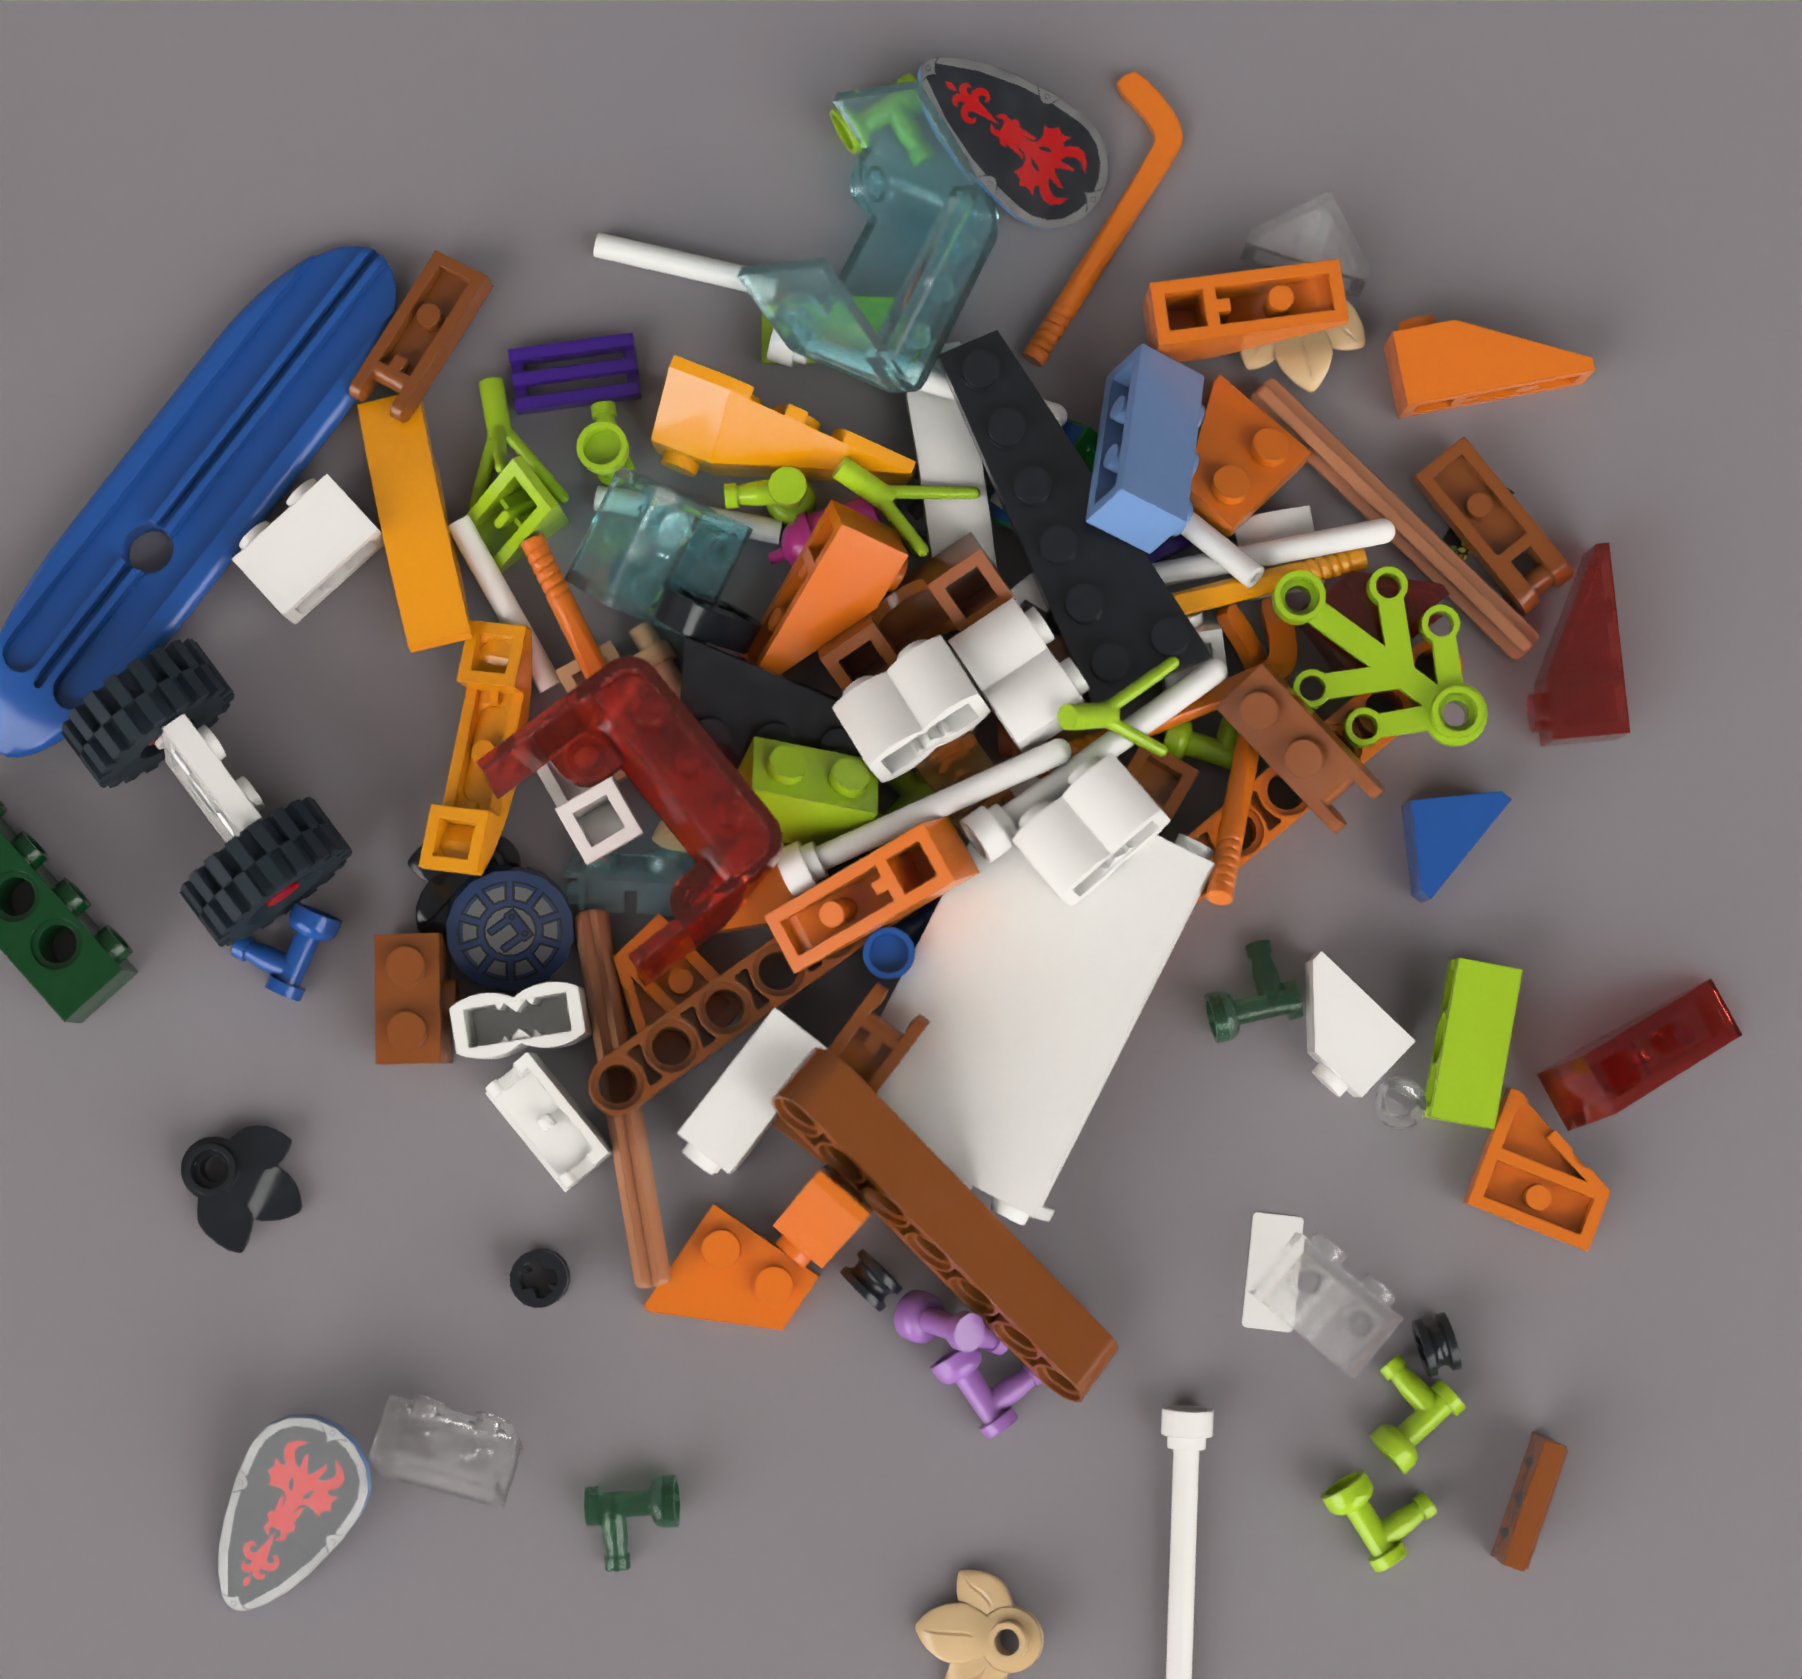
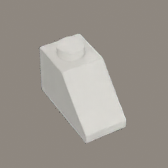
[1305,951,1416,1097]

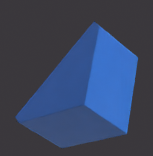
[1401,791,1512,903]

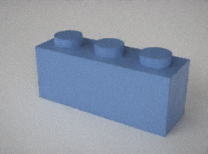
[1085,343,1205,554]

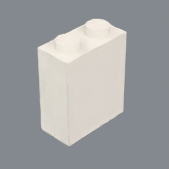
[677,1007,828,1176]

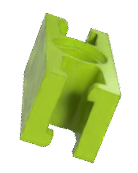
[1420,957,1523,1129]

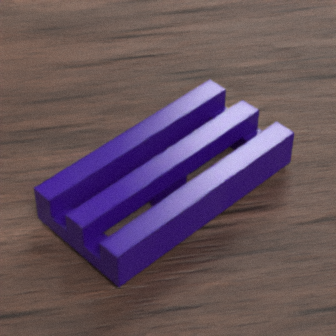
[508,333,642,415]

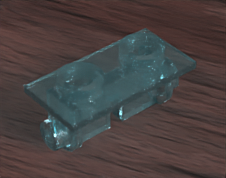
[564,849,699,917]

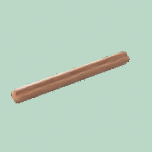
[1250,378,1540,661]
[573,908,671,1289]

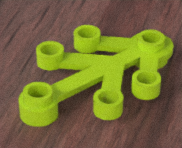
[1271,566,1488,748]

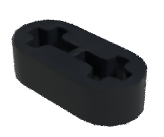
[652,583,762,654]

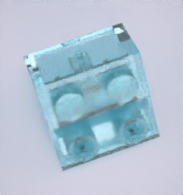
[565,466,753,637]

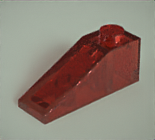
[1527,542,1630,747]
[1537,978,1742,1131]

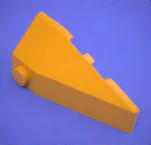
[651,355,916,485]

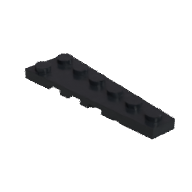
[938,330,1211,703]

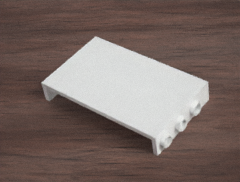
[877,777,1216,1226]

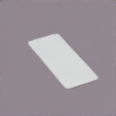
[1242,1212,1304,1332]

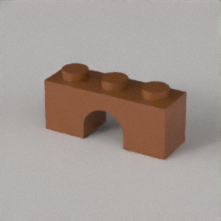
[817,532,1016,692]

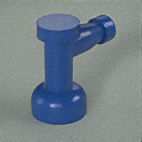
[231,902,342,1001]
[863,903,935,979]

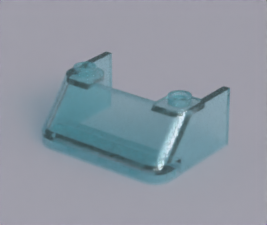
[737,80,999,393]

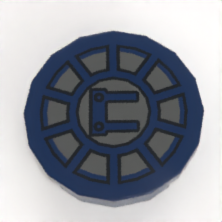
[446,864,574,992]

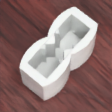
[948,598,1090,753]
[832,635,991,783]
[1012,753,1171,906]
[449,982,592,1059]

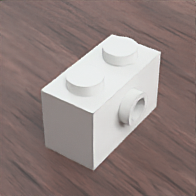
[232,474,385,625]

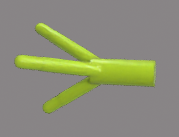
[468,377,569,510]
[832,456,981,557]
[1057,656,1179,757]

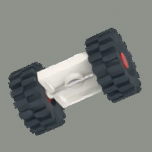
[61,638,352,947]

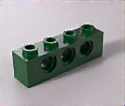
[0,800,138,1023]

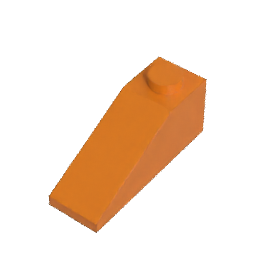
[1142,259,1349,362]
[1383,315,1595,419]
[740,499,909,675]
[764,816,980,974]
[773,1165,872,1268]

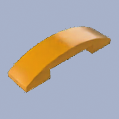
[418,620,532,876]

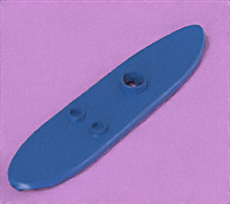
[0,246,396,758]

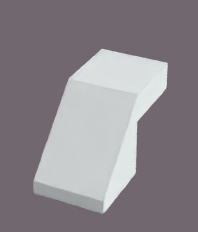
[530,727,644,865]

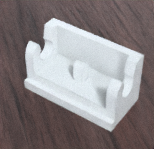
[485,1052,613,1192]

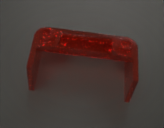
[476,656,784,987]

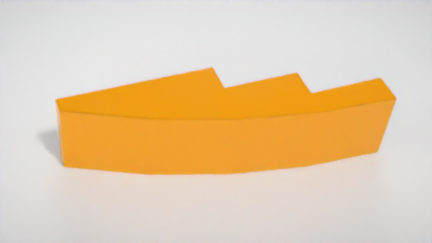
[357,395,473,653]

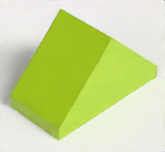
[465,455,570,573]

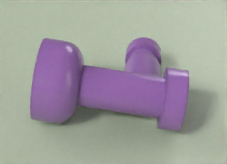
[894,1290,1008,1355]
[930,1348,1042,1440]

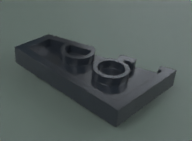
[675,635,862,769]

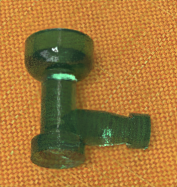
[1205,939,1303,1043]
[584,1474,680,1572]

